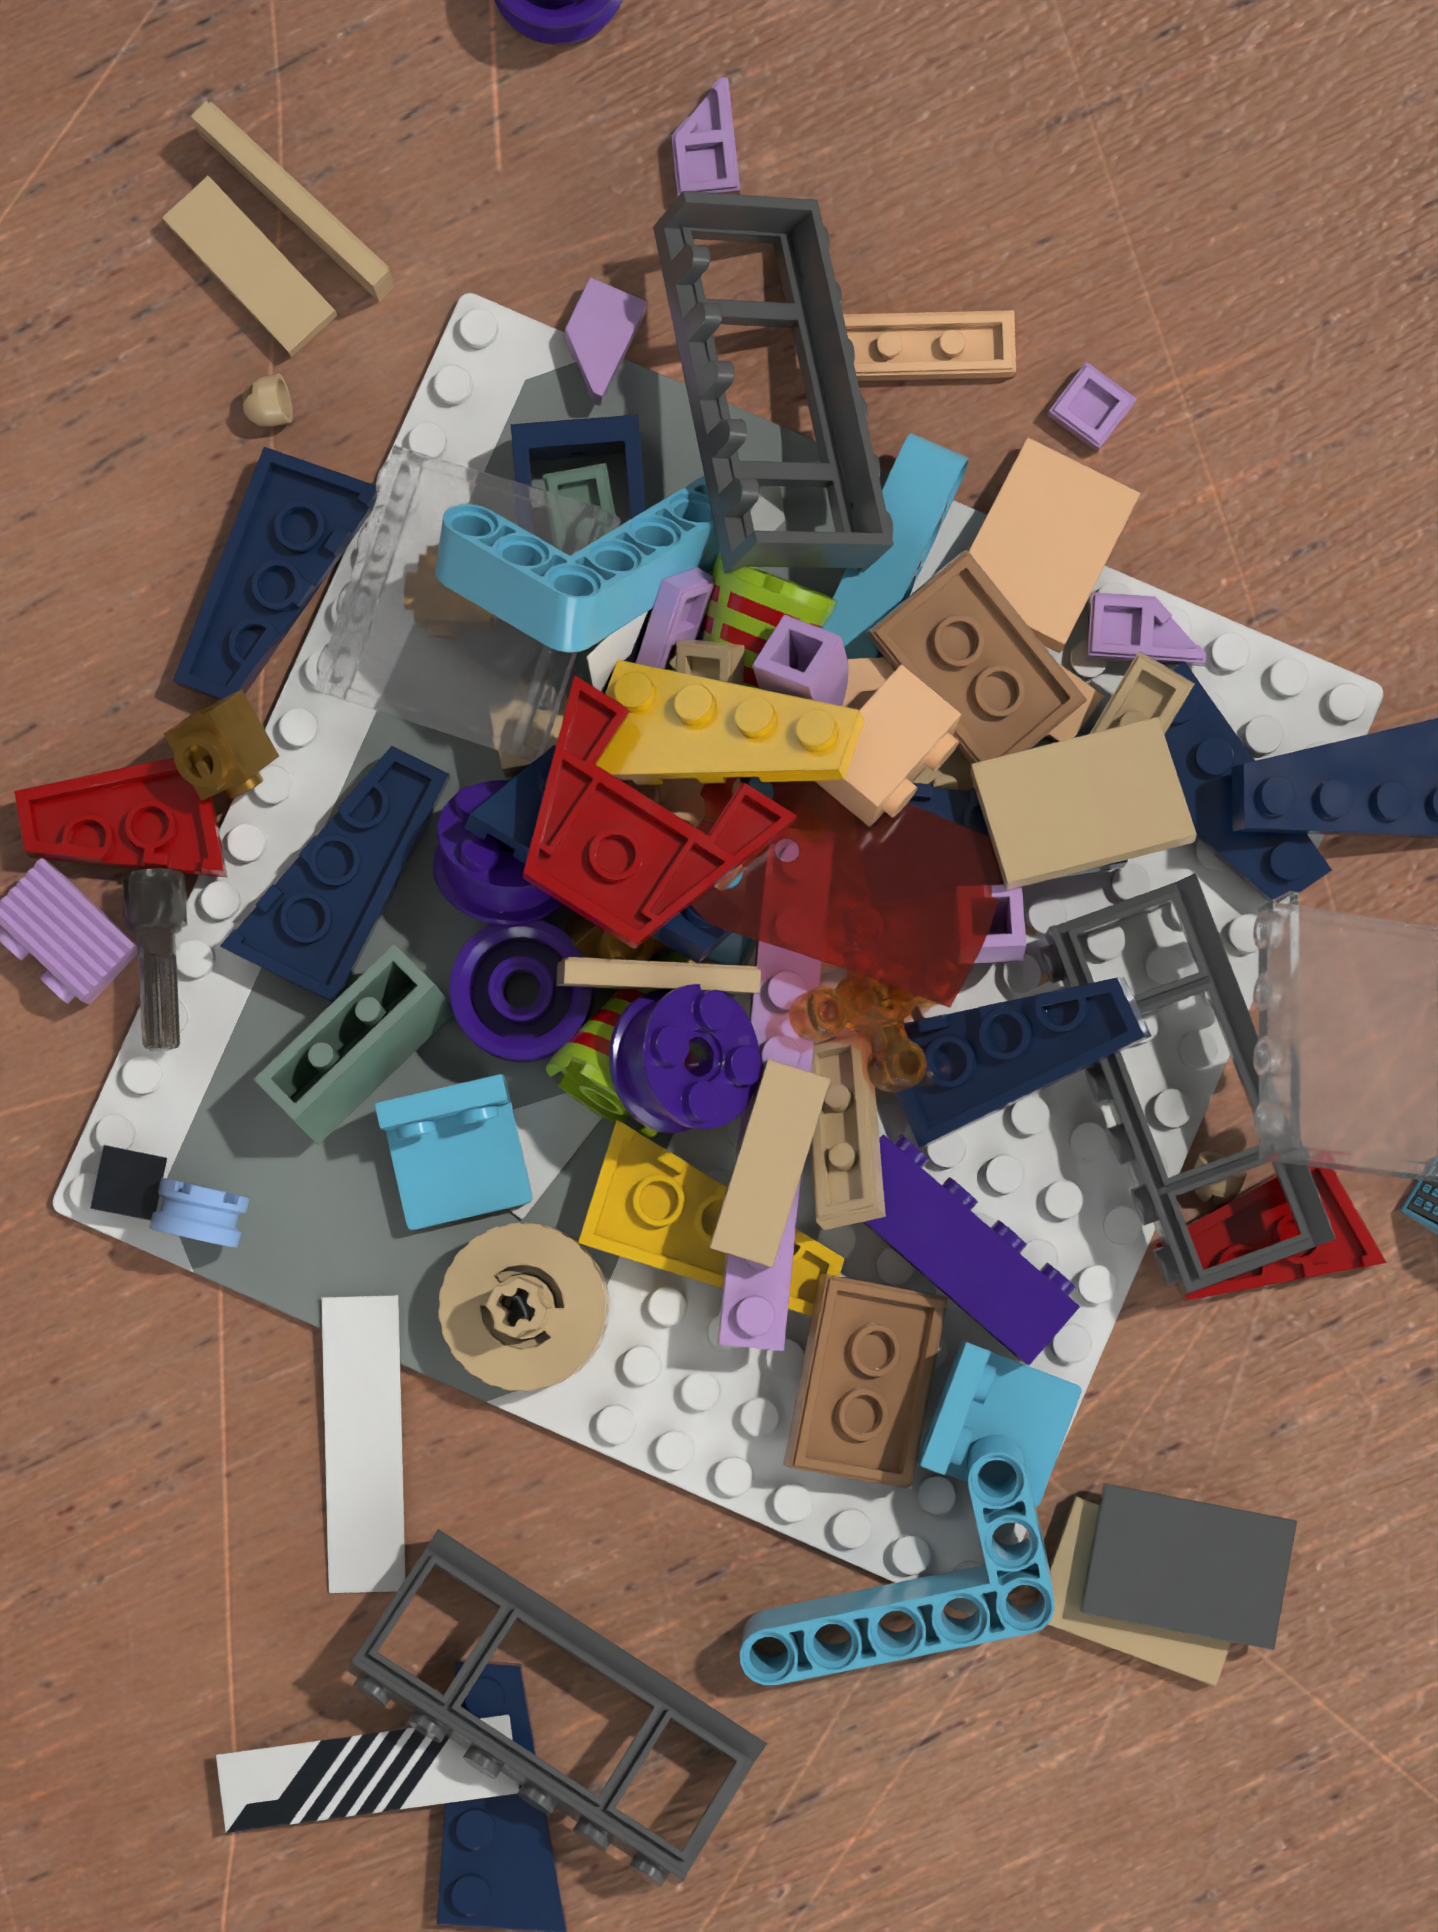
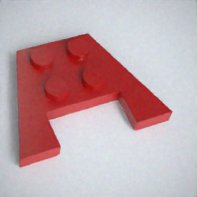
[522,675,798,949]

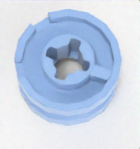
[150,1178,250,1248]

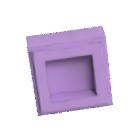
[1047,361,1137,453]

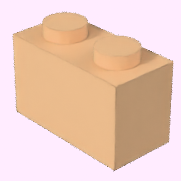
[815,664,961,827]

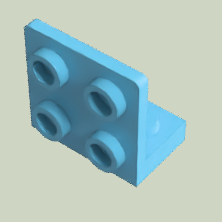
[375,1074,533,1230]
[917,1340,1082,1507]

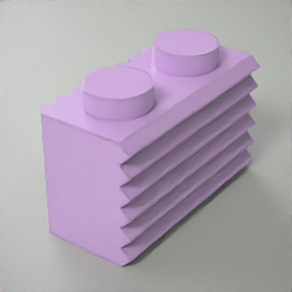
[0,858,143,1005]

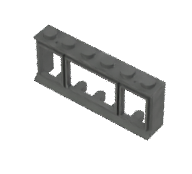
[653,191,894,574]
[1039,873,1336,1295]
[347,1529,767,1887]

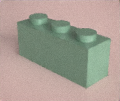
[253,944,454,1145]

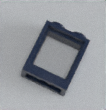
[511,414,646,536]

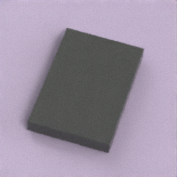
[1080,1483,1297,1650]

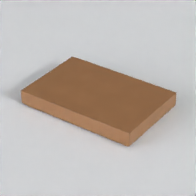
[865,550,1087,764]
[783,1273,948,1489]

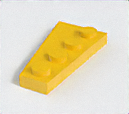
[597,660,865,785]
[578,1120,845,1316]

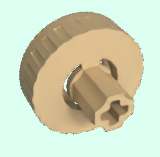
[438,1222,610,1391]

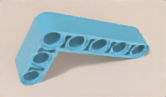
[435,476,760,652]
[740,1435,1055,1685]

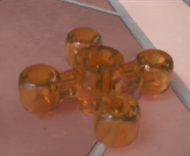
[789,902,961,1093]

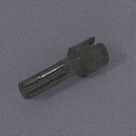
[121,869,188,1052]

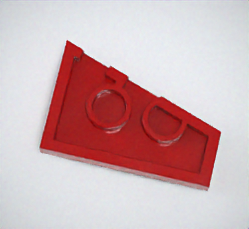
[14,757,228,878]
[1153,1150,1387,1301]

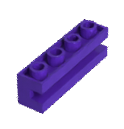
[862,1134,1080,1366]

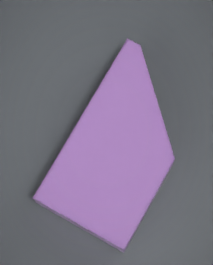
[671,77,740,196]
[564,277,648,406]
[636,567,715,669]
[1086,592,1206,666]

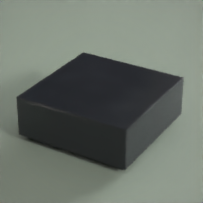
[90,1145,167,1221]

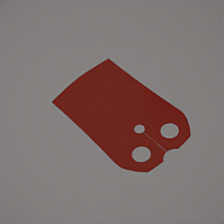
[691,777,1003,1008]

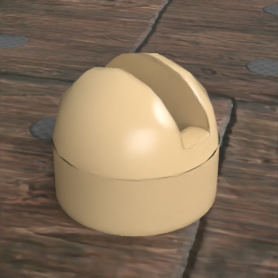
[243,373,293,427]
[1193,1151,1247,1205]

